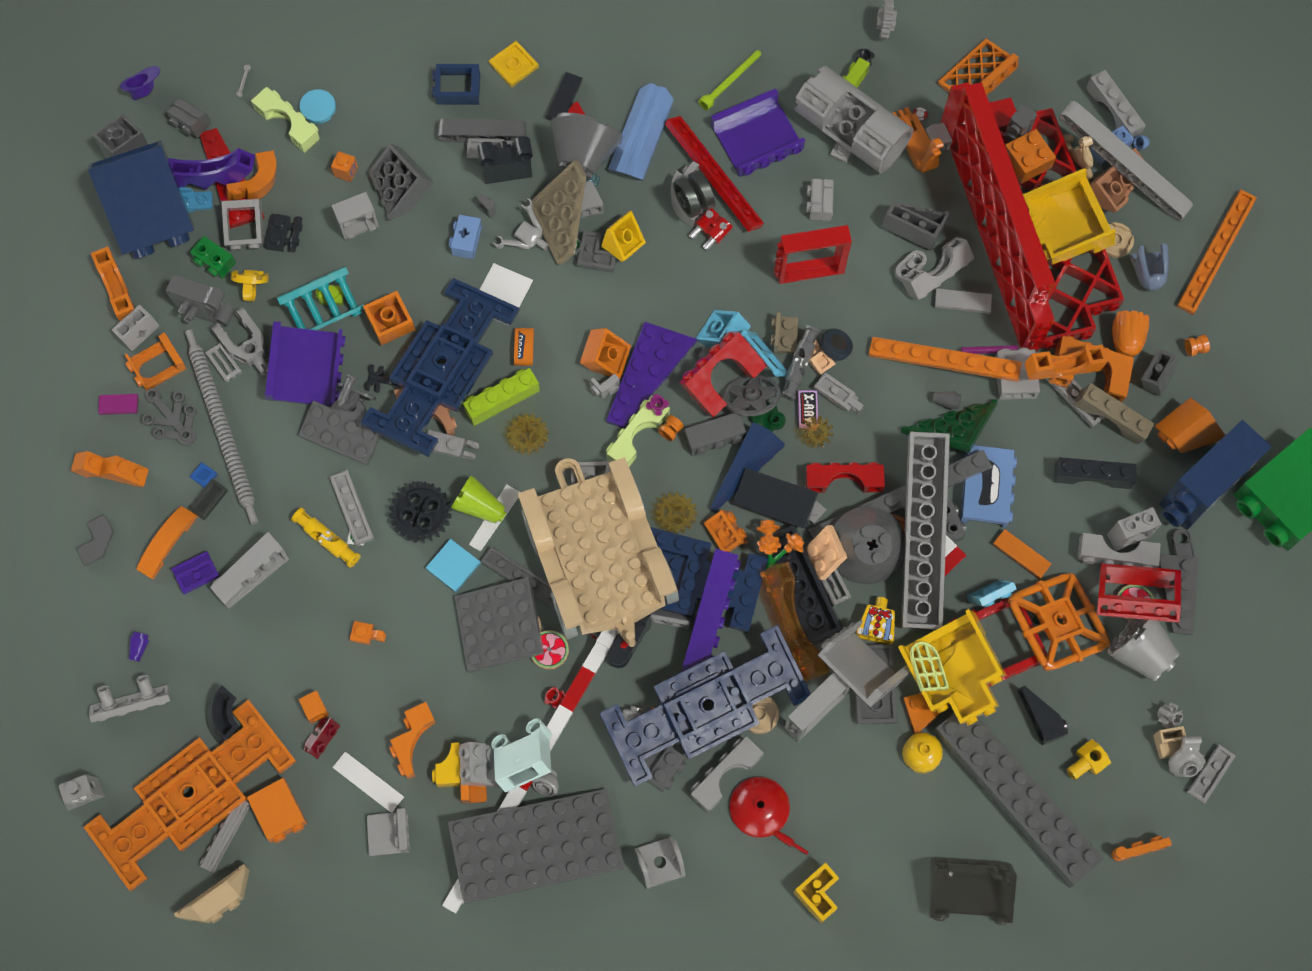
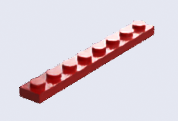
[665,116,764,232]

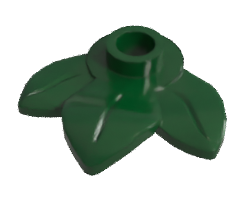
[749,402,786,432]

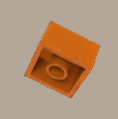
[1005,129,1056,183]
[363,291,415,346]

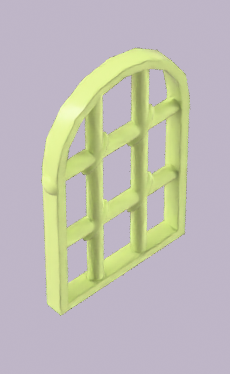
[910,642,949,692]

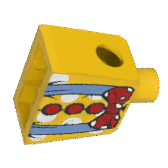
[856,597,895,645]

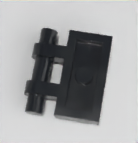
[264,213,303,253]

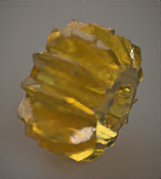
[801,415,834,448]

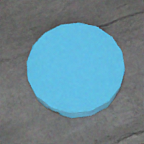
[300,89,336,124]

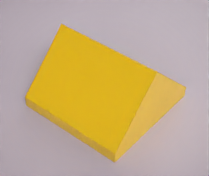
[601,211,646,262]

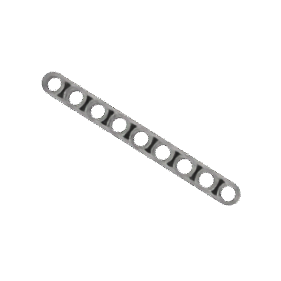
[1059,101,1193,221]

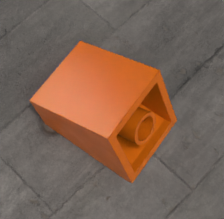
[1155,397,1225,453]

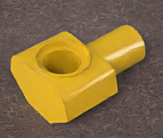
[1066,739,1111,780]

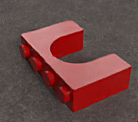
[679,331,767,417]

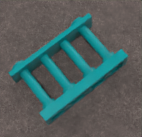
[276,266,364,330]

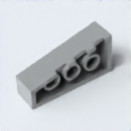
[210,532,289,609]

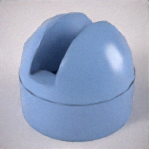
[1133,135,1149,150]

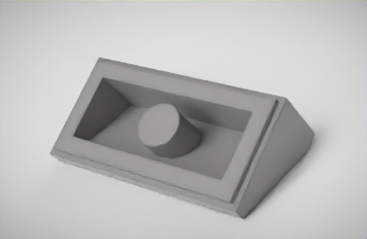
[651,609,691,629]

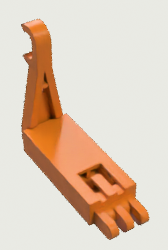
[893,107,944,173]

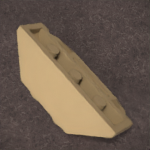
[174,864,250,923]

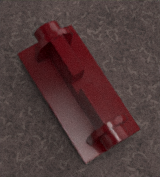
[303,716,340,759]

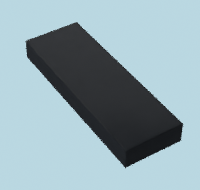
[546,72,583,121]

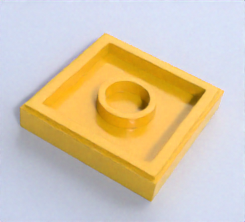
[489,41,539,88]

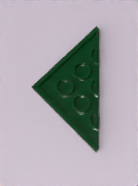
[901,399,998,453]

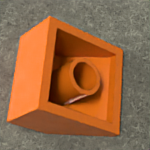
[580,328,631,379]

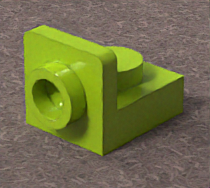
[316,285,344,306]

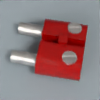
[689,208,733,251]

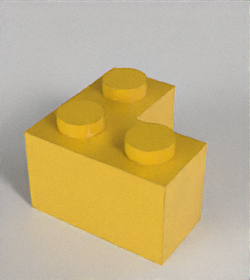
[793,863,839,924]

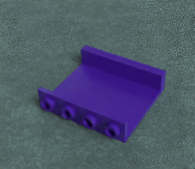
[711,88,805,177]
[265,321,346,407]

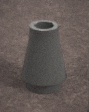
[933,391,961,410]

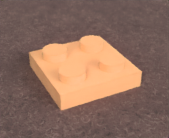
[806,525,847,580]

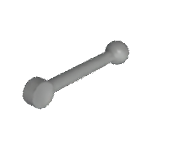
[236,65,251,98]

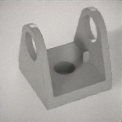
[634,836,686,889]

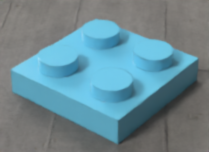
[966,579,1016,607]

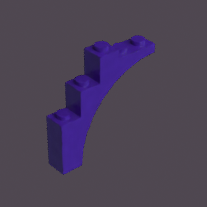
[168,148,255,190]

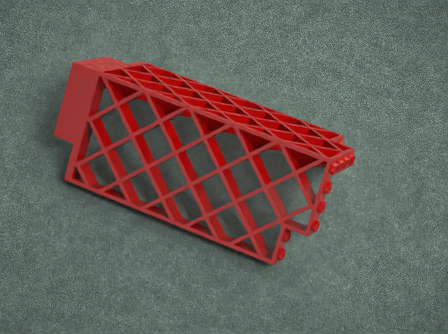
[940,82,1124,352]

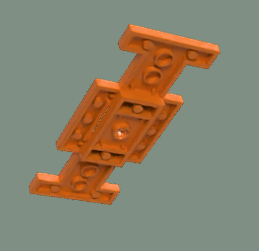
[83,699,297,891]

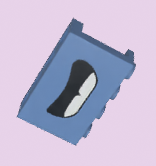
[960,445,1017,528]

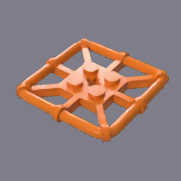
[1008,572,1111,671]

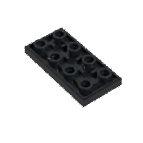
[733,468,818,529]

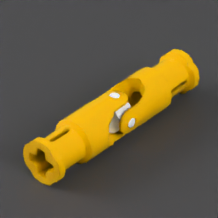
[291,508,361,568]

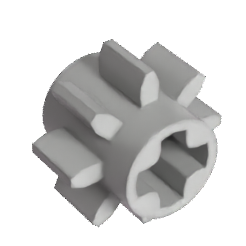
[1157,702,1183,728]

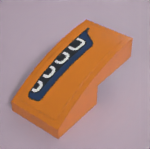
[514,328,534,366]

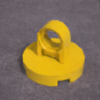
[231,270,269,302]

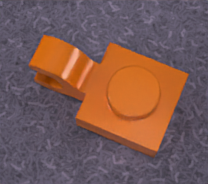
[349,621,386,645]

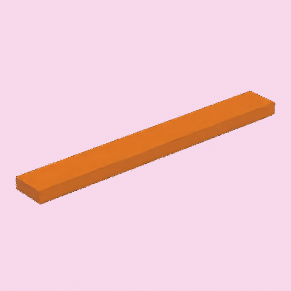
[1176,189,1257,315]

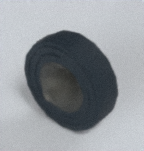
[820,328,853,361]

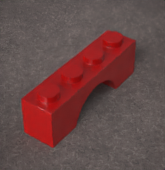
[805,462,885,493]

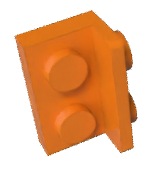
[704,510,748,552]

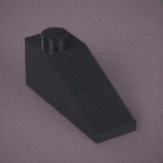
[1018,686,1068,745]

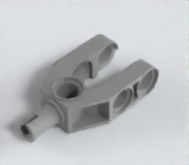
[210,307,268,376]

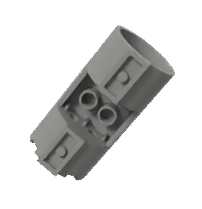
[794,65,914,174]

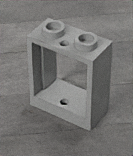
[221,199,264,251]
[1107,507,1162,551]

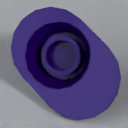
[120,66,160,100]

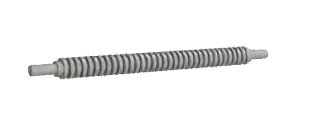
[185,330,258,525]

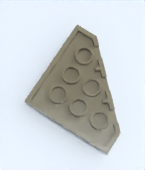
[528,160,587,265]

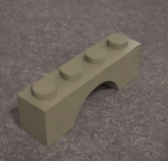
[1074,383,1154,444]

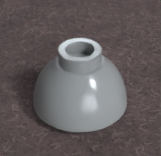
[532,770,559,797]

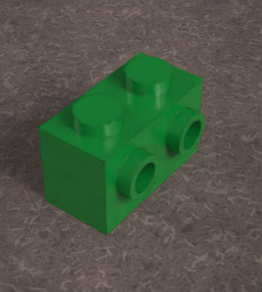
[190,236,236,279]

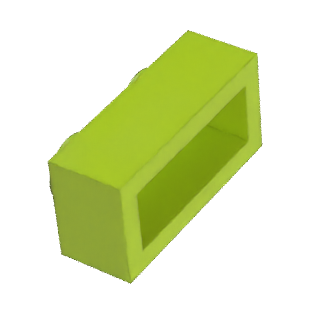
[843,57,870,88]

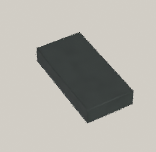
[188,479,228,521]

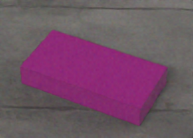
[98,394,139,415]

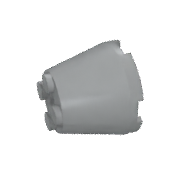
[1107,618,1180,682]

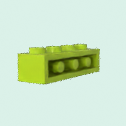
[463,368,540,426]

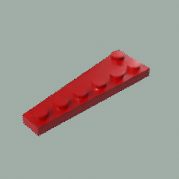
[200,128,265,229]

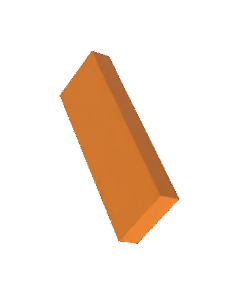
[993,529,1052,580]

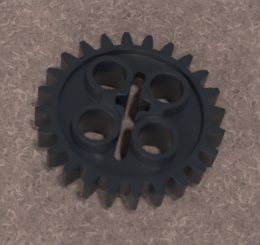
[389,481,452,543]

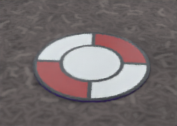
[912,107,928,121]

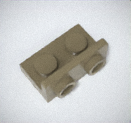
[770,312,798,355]

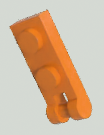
[1111,836,1172,861]

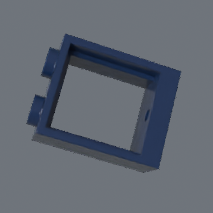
[432,64,480,105]

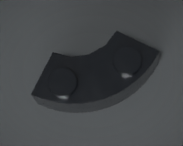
[207,685,239,745]

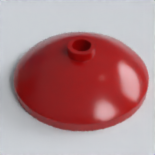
[729,777,790,838]

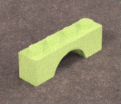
[251,87,320,153]
[606,395,670,467]

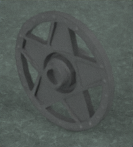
[724,375,781,416]

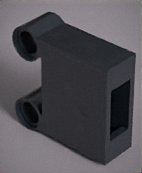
[477,136,533,184]

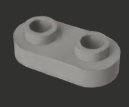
[895,250,927,282]

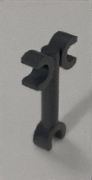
[366,364,399,393]

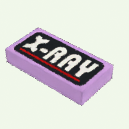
[798,391,818,428]

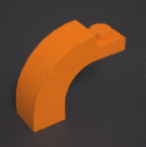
[226,150,276,200]

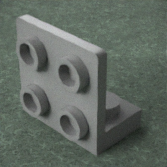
[367,808,410,856]

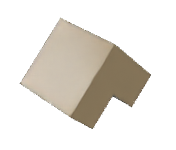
[1153,726,1186,759]

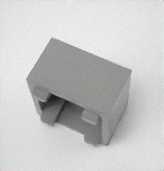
[331,192,379,240]

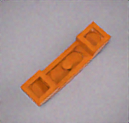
[136,506,198,580]

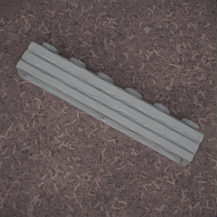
[200,798,251,873]

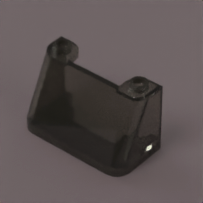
[929,857,1017,925]

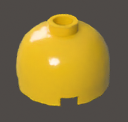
[902,732,943,774]

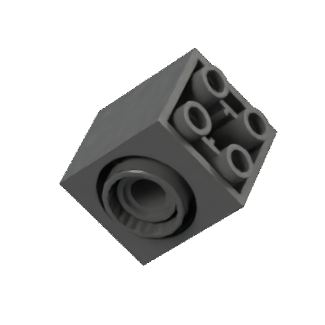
[93,114,148,158]

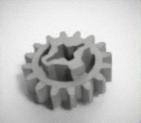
[876,0,897,39]

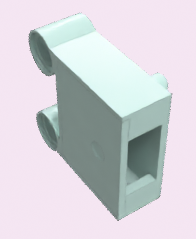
[491,718,552,793]

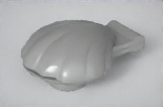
[1168,736,1206,778]

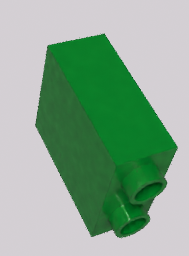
[1234,428,1312,551]

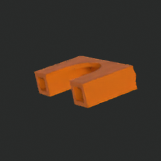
[1049,336,1134,403]

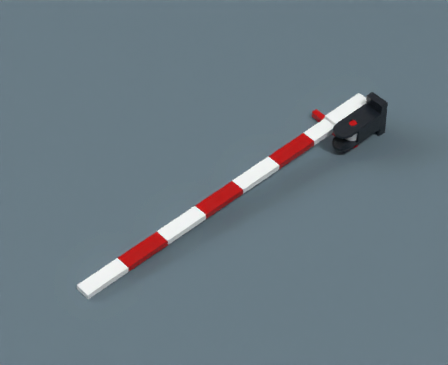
[442,615,652,913]

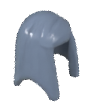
[1130,243,1169,291]

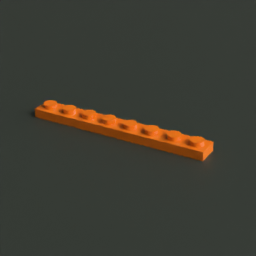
[869,337,1022,382]

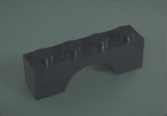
[1054,457,1136,489]

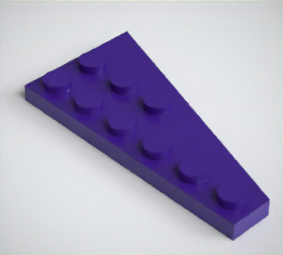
[606,322,698,429]

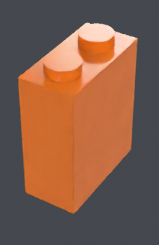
[247,778,308,843]

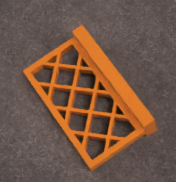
[938,38,1019,95]

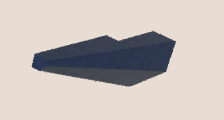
[710,422,785,513]

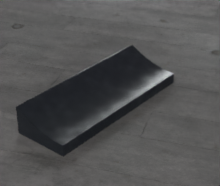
[763,525,843,647]

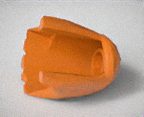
[1112,310,1149,357]

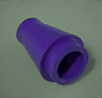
[128,632,150,662]

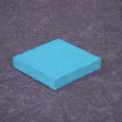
[426,539,481,593]

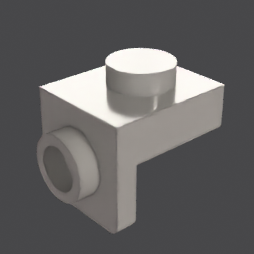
[590,374,620,399]

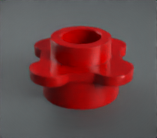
[544,687,566,709]

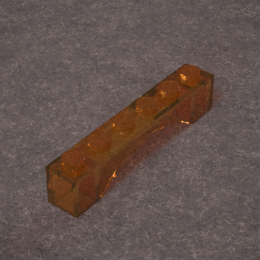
[760,562,830,682]

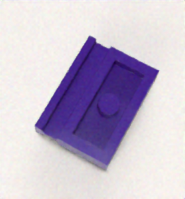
[171,551,220,595]

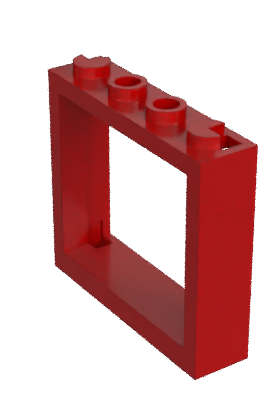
[774,225,852,284]
[1097,563,1181,623]
[948,597,1048,687]

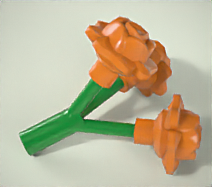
[756,520,804,577]

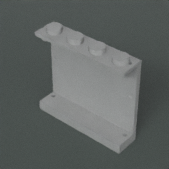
[818,620,911,707]

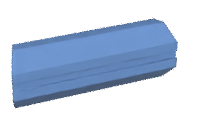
[608,83,674,180]

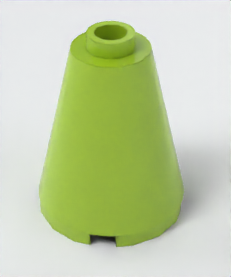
[451,476,507,524]

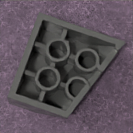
[368,144,434,220]

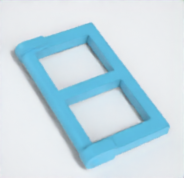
[741,330,788,377]

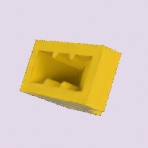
[432,743,461,787]

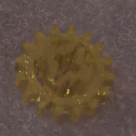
[507,413,549,455]
[656,492,698,534]

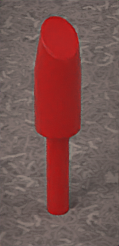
[774,831,809,855]

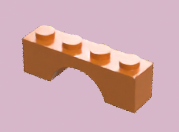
[91,246,135,322]
[1024,344,1108,380]

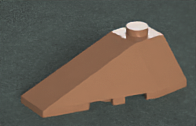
[1089,148,1145,213]

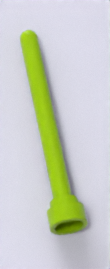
[698,50,761,111]

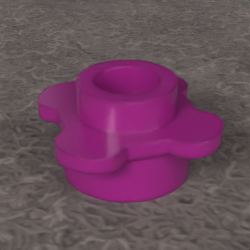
[646,394,669,416]

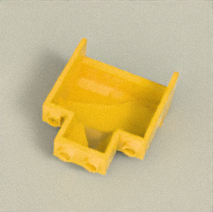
[1023,168,1116,265]
[898,609,1006,726]

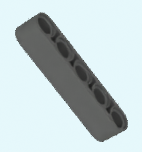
[437,118,527,143]

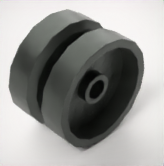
[673,170,715,218]

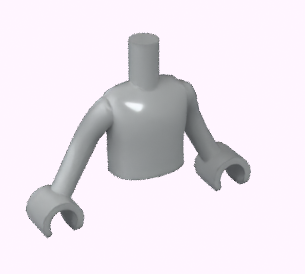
[493,198,549,250]

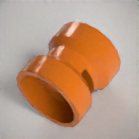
[1184,334,1210,357]
[658,415,684,442]

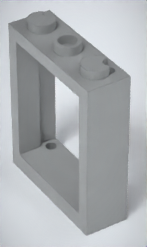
[784,672,851,742]

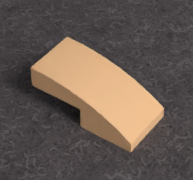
[797,340,835,375]

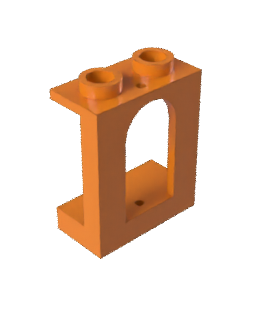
[125,332,187,391]

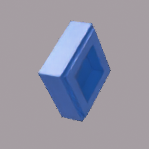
[190,462,218,488]

